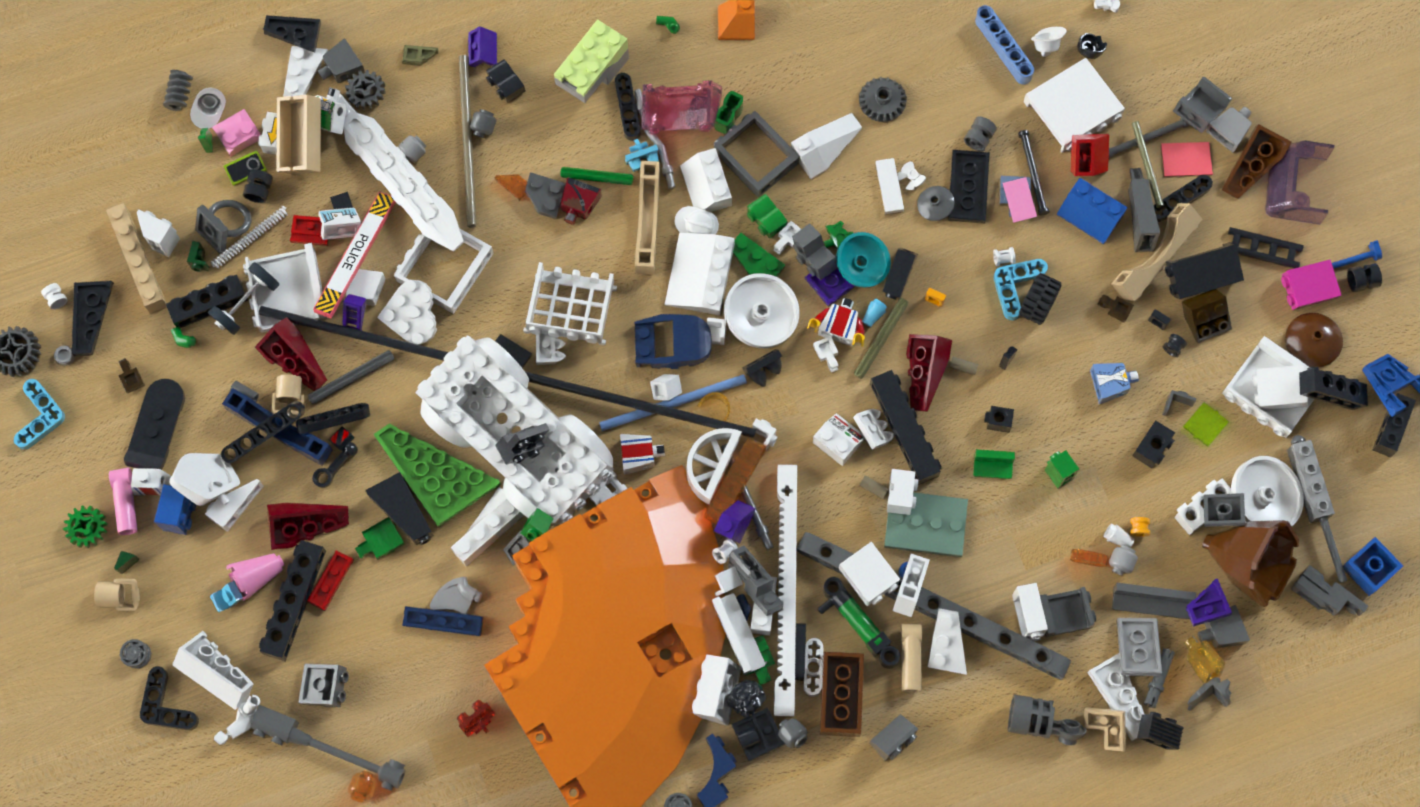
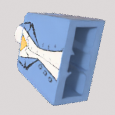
[1090,363,1139,404]

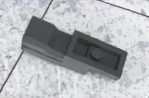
[728,545,783,616]
[1291,565,1369,616]

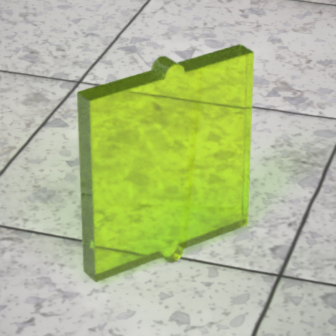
[1183,402,1229,447]

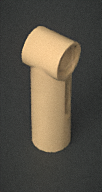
[901,624,922,693]

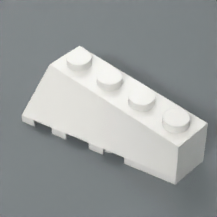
[451,487,524,566]
[173,631,253,710]

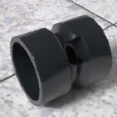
[243,169,273,203]
[1347,263,1382,292]

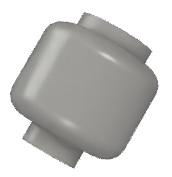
[399,135,426,163]
[1108,545,1138,576]

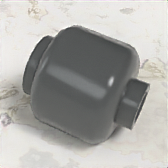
[470,109,496,138]
[778,718,808,748]

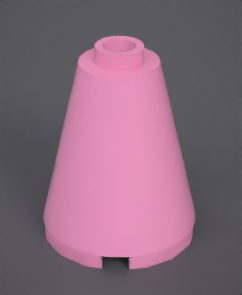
[226,553,284,601]

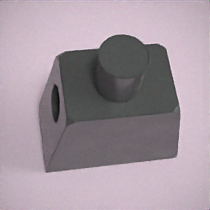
[318,38,365,83]
[1198,605,1250,648]

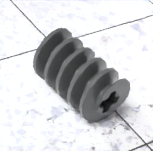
[163,70,193,111]

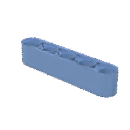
[975,5,1034,85]

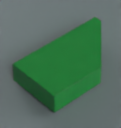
[198,128,213,153]

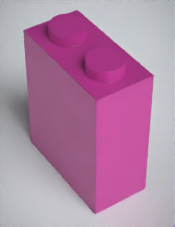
[1281,260,1341,310]

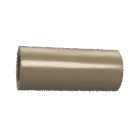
[950,357,978,375]
[860,476,889,499]

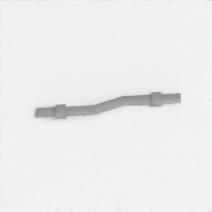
[634,89,675,189]

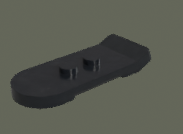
[124,379,185,470]

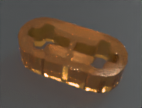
[1070,549,1108,567]

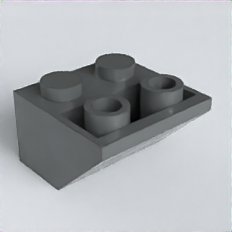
[869,714,918,761]

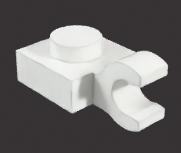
[774,221,801,255]
[813,336,839,373]

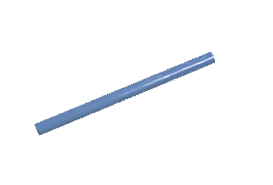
[599,374,747,431]

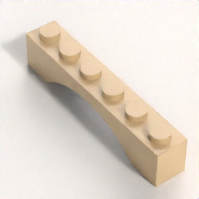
[635,161,660,275]
[106,203,167,314]
[1111,203,1203,301]

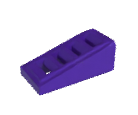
[342,294,366,331]

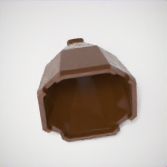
[1202,520,1299,607]

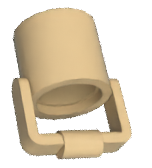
[272,375,304,415]
[94,579,140,611]

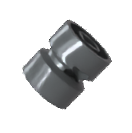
[964,116,997,152]

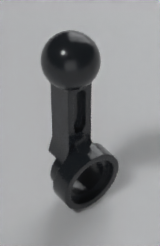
[312,442,358,488]

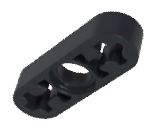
[795,623,806,681]

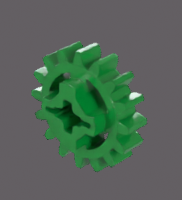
[63,505,108,548]

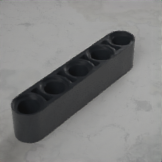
[221,401,305,463]

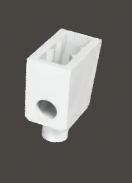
[346,269,385,313]

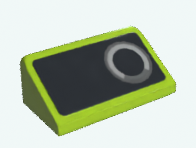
[223,150,267,186]

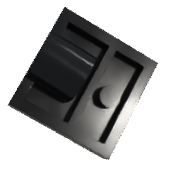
[732,708,785,762]

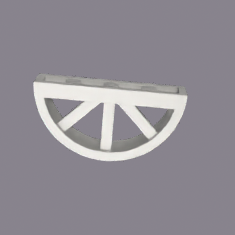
[686,428,741,505]

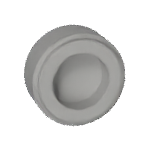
[54,346,75,366]

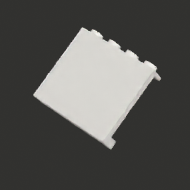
[1024,58,1125,153]
[243,243,328,333]
[1222,336,1314,438]

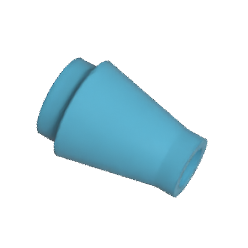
[862,299,887,328]

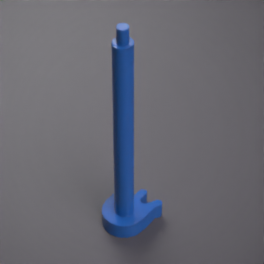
[1332,240,1382,269]

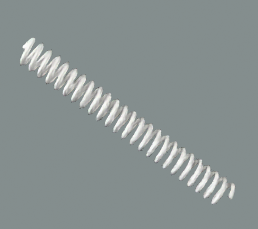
[211,206,288,268]

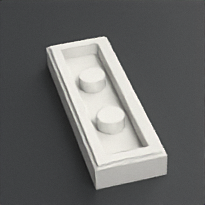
[875,158,904,214]

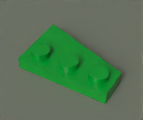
[733,233,785,277]

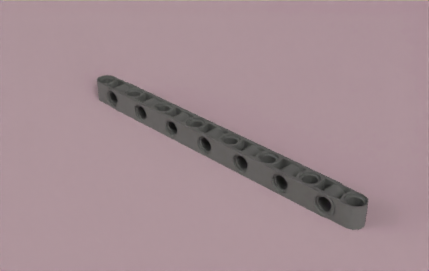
[796,532,1071,680]

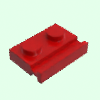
[290,215,328,246]

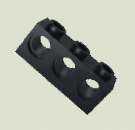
[1372,393,1416,458]

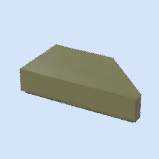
[402,45,439,66]

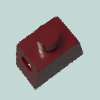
[561,177,602,225]

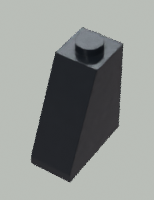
[882,248,918,300]

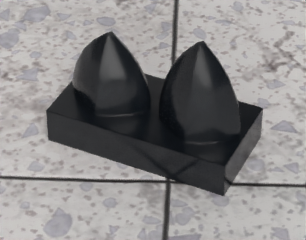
[742,349,782,387]

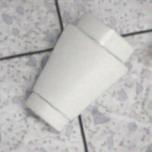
[1104,524,1135,548]

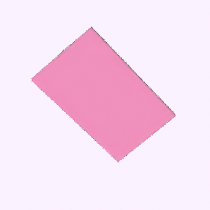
[1002,177,1037,223]

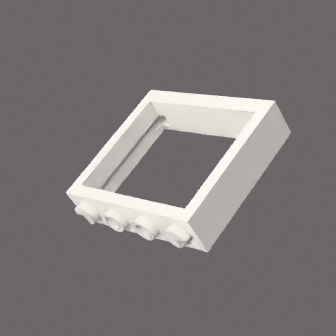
[394,229,494,314]

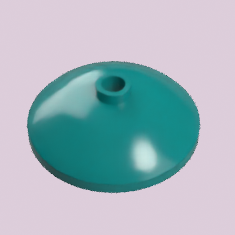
[836,232,891,288]

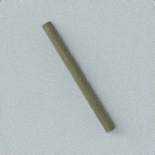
[1132,121,1164,208]

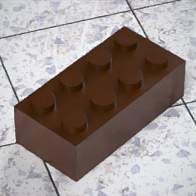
[820,651,864,737]

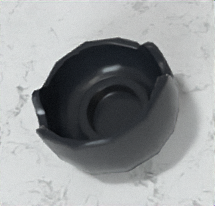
[1077,33,1107,59]

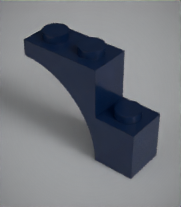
[697,733,737,807]

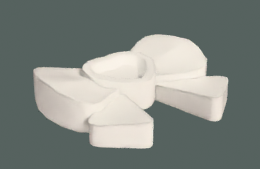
[1094,0,1120,12]
[898,162,926,191]

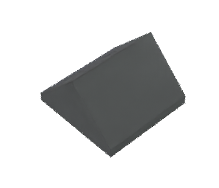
[1204,493,1245,527]

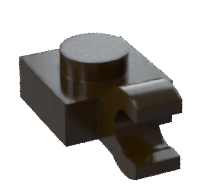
[1098,294,1134,323]
[118,358,145,394]

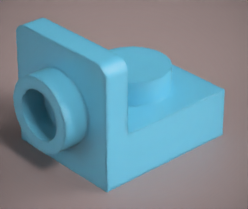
[210,581,243,612]

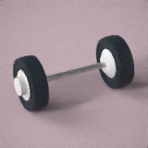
[209,262,280,335]

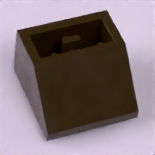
[1182,289,1232,343]

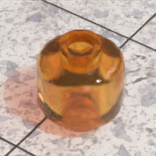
[348,771,377,803]

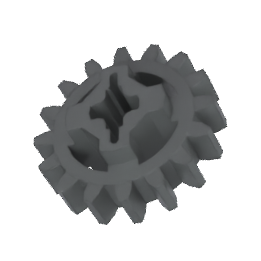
[345,70,386,110]

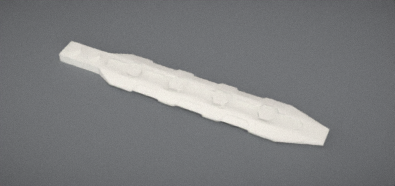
[337,93,464,252]

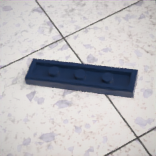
[402,606,484,636]

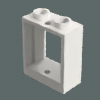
[1012,583,1048,642]

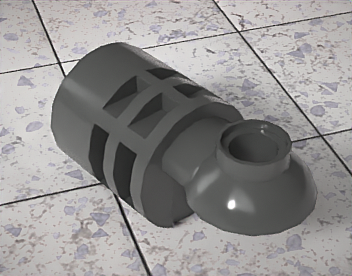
[1008,694,1087,745]

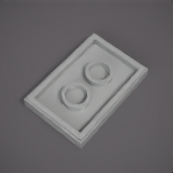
[1117,618,1162,676]

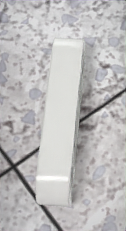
[804,638,823,697]

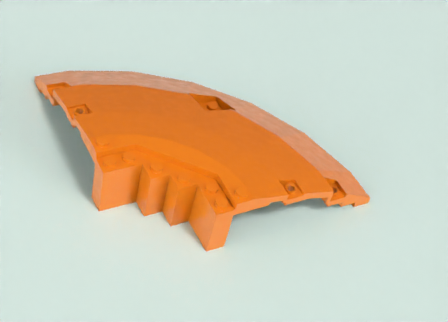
[484,465,726,807]

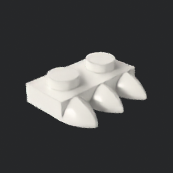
[536,326,566,365]
[853,409,894,450]

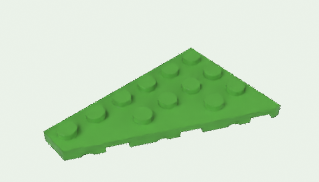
[374,423,501,527]

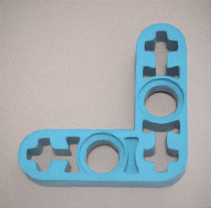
[993,259,1048,320]
[14,379,65,450]

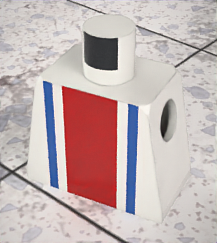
[620,434,665,475]
[131,469,171,496]

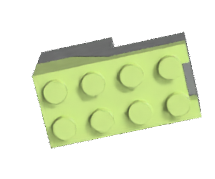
[554,19,629,103]

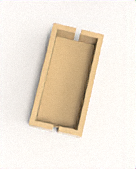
[276,95,321,174]

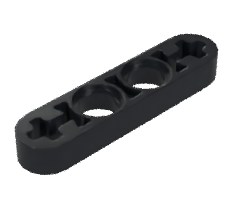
[615,73,640,141]
[1154,175,1213,222]
[295,403,370,434]

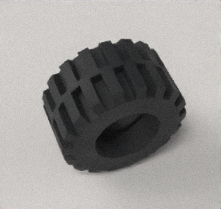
[1019,273,1062,325]

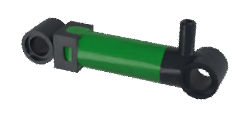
[817,577,900,669]

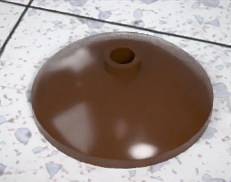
[1285,313,1343,368]

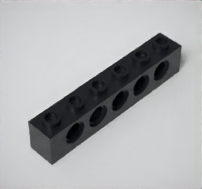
[259,540,326,662]

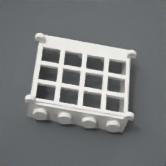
[523,262,617,345]

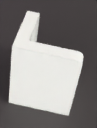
[707,318,726,345]
[650,374,682,401]
[715,566,743,596]

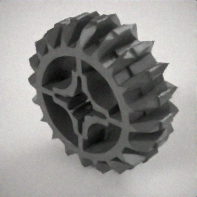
[0,326,41,377]

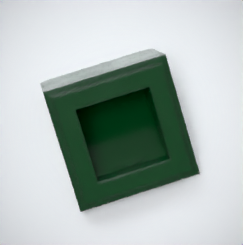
[114,551,139,574]

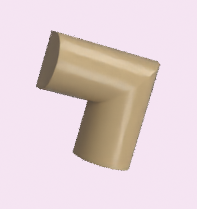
[1084,707,1126,752]

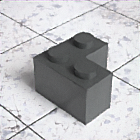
[792,224,838,280]

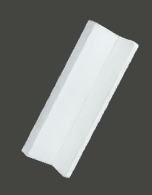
[712,593,765,675]

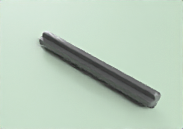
[308,350,394,404]

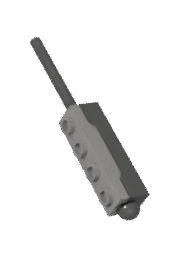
[1287,435,1347,583]

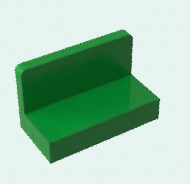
[973,449,1015,479]

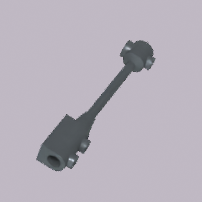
[251,705,406,791]

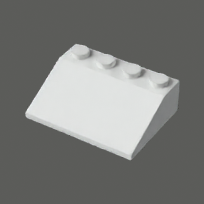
[665,233,735,316]

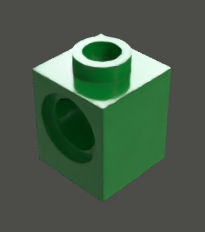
[520,508,553,541]

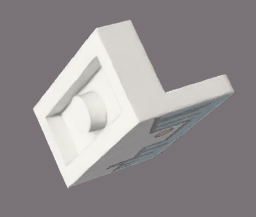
[318,208,361,240]

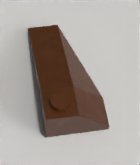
[1222,124,1292,199]

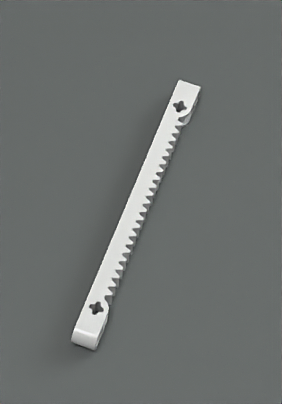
[774,465,797,716]

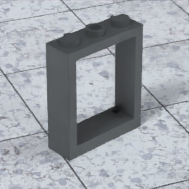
[714,111,800,198]

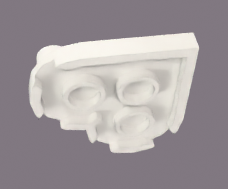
[377,280,437,345]

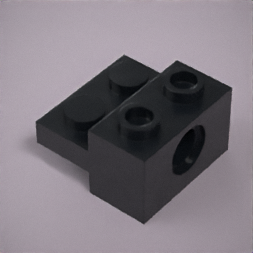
[495,423,550,465]

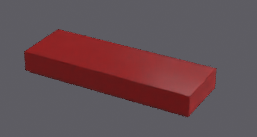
[307,550,354,611]

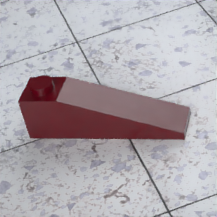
[255,317,327,391]
[906,334,952,412]
[267,503,349,550]

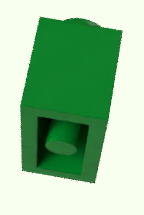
[1045,450,1079,489]

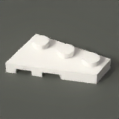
[928,608,967,675]

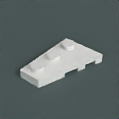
[283,46,328,97]

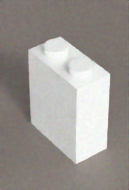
[1252,365,1308,410]
[839,542,900,606]

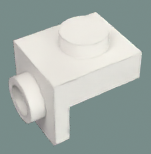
[752,419,778,450]

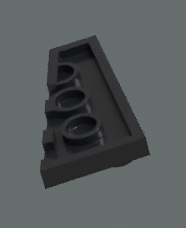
[72,281,114,356]

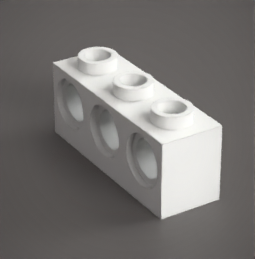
[1174,478,1231,535]

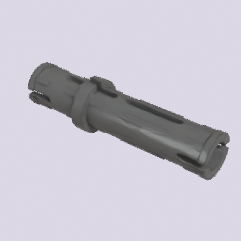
[1143,648,1175,708]

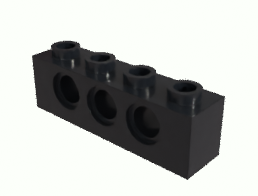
[166,275,248,329]
[1299,367,1368,410]

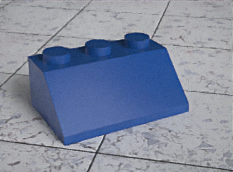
[1057,178,1128,244]

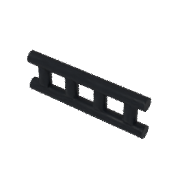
[1228,227,1304,269]

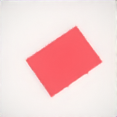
[1161,142,1213,177]

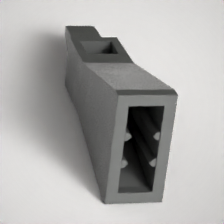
[1128,168,1160,252]

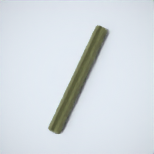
[854,298,908,379]

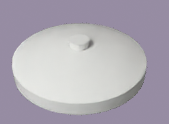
[724,274,799,348]
[1231,456,1304,526]

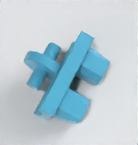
[625,139,659,172]

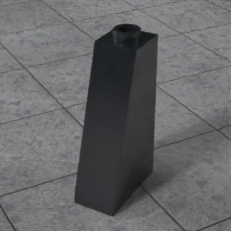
[365,472,434,545]

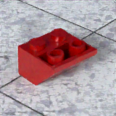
[1071,134,1110,176]

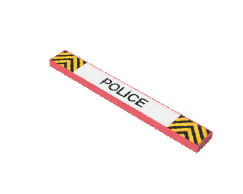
[313,192,396,319]

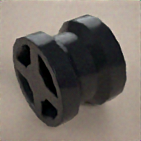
[1162,334,1187,357]

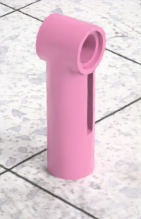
[109,467,138,535]

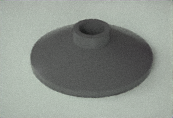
[917,186,954,221]

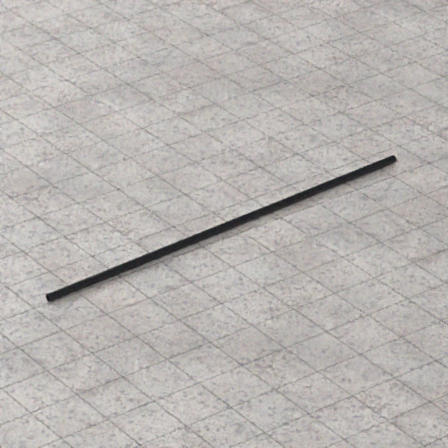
[259,306,756,438]

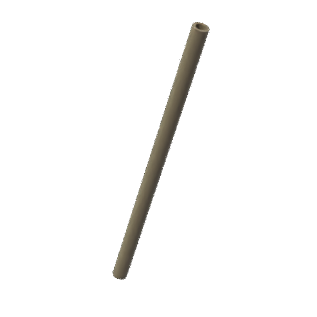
[459,55,477,228]

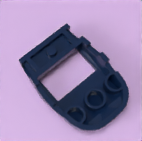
[634,314,712,370]

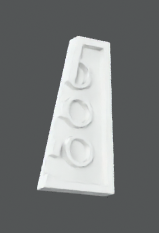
[1087,653,1144,741]

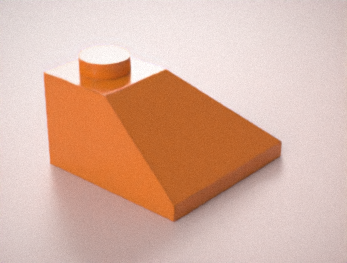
[718,0,755,40]

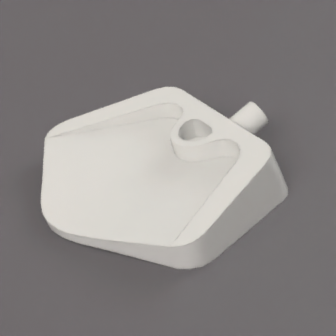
[170,453,240,506]

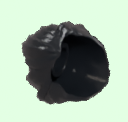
[726,680,767,718]

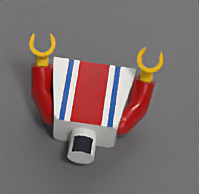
[807,298,865,347]

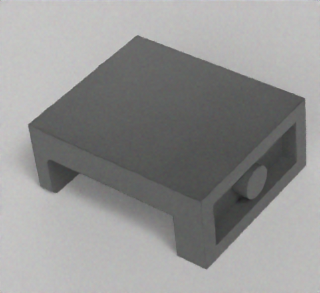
[1173,77,1232,133]
[1040,587,1096,637]

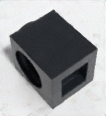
[984,406,1014,433]

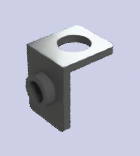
[1162,390,1196,416]

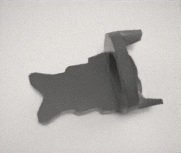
[1187,677,1231,711]

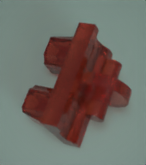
[457,699,495,737]

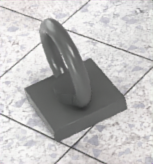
[195,200,252,254]

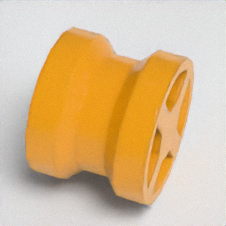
[1130,517,1150,537]

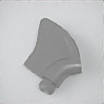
[430,577,483,614]

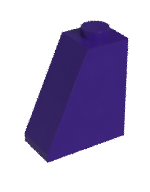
[714,500,756,544]

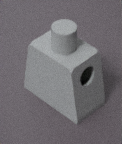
[1206,107,1252,153]

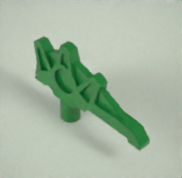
[823,221,853,250]

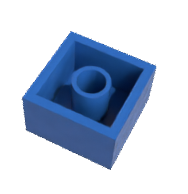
[154,484,197,535]
[1343,537,1403,596]

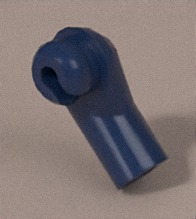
[736,594,751,621]

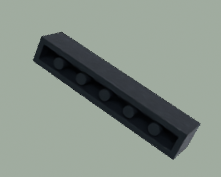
[870,370,942,485]

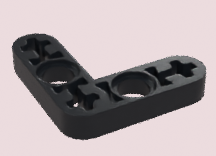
[140,666,199,730]

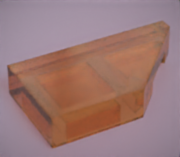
[494,174,527,201]

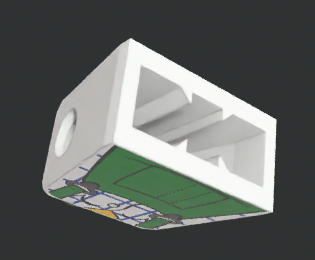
[315,87,347,134]

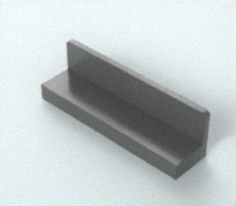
[1112,583,1196,619]

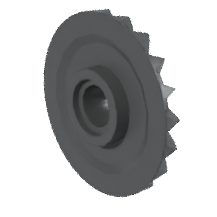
[859,77,907,122]

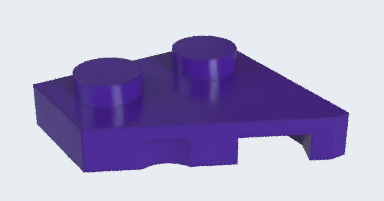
[1186,578,1232,627]

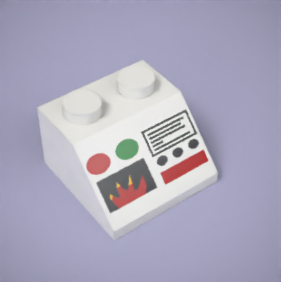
[813,413,865,466]

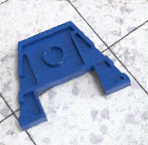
[1362,354,1420,417]

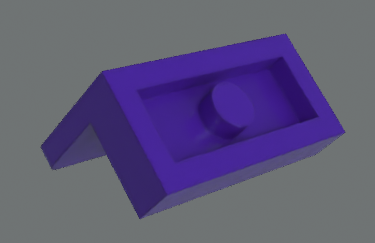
[468,26,497,67]

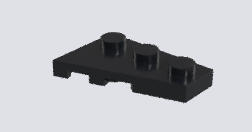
[263,15,321,53]

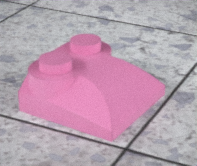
[212,109,261,157]

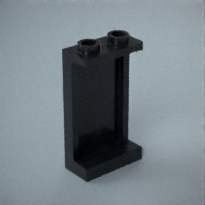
[1165,242,1244,299]

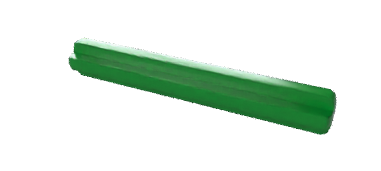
[560,167,634,185]

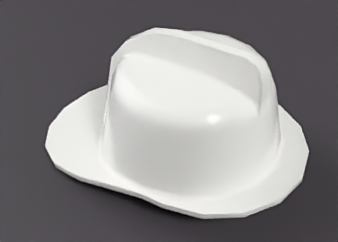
[1031,27,1067,57]
[190,88,226,128]
[675,206,719,235]

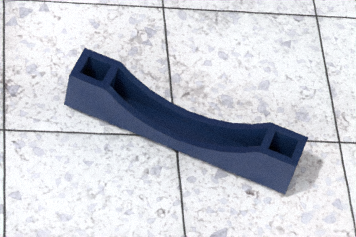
[222,388,333,466]

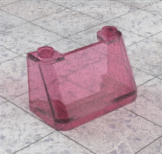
[641,80,722,135]

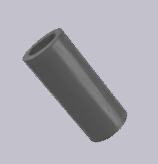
[230,381,259,402]

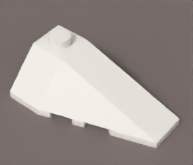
[791,113,862,180]

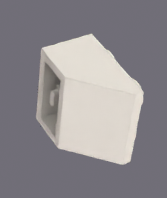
[137,209,180,257]

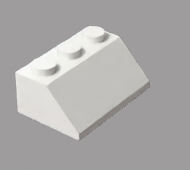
[680,148,732,212]
[692,655,741,726]

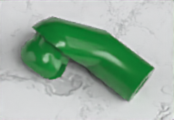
[656,16,680,34]
[171,327,197,348]

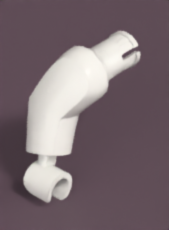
[214,695,260,745]

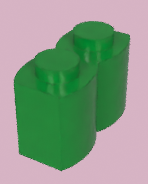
[715,91,743,135]
[747,194,788,239]

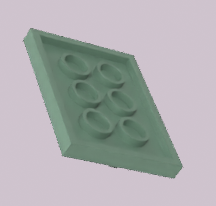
[884,492,968,557]

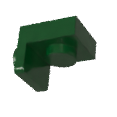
[187,241,210,272]

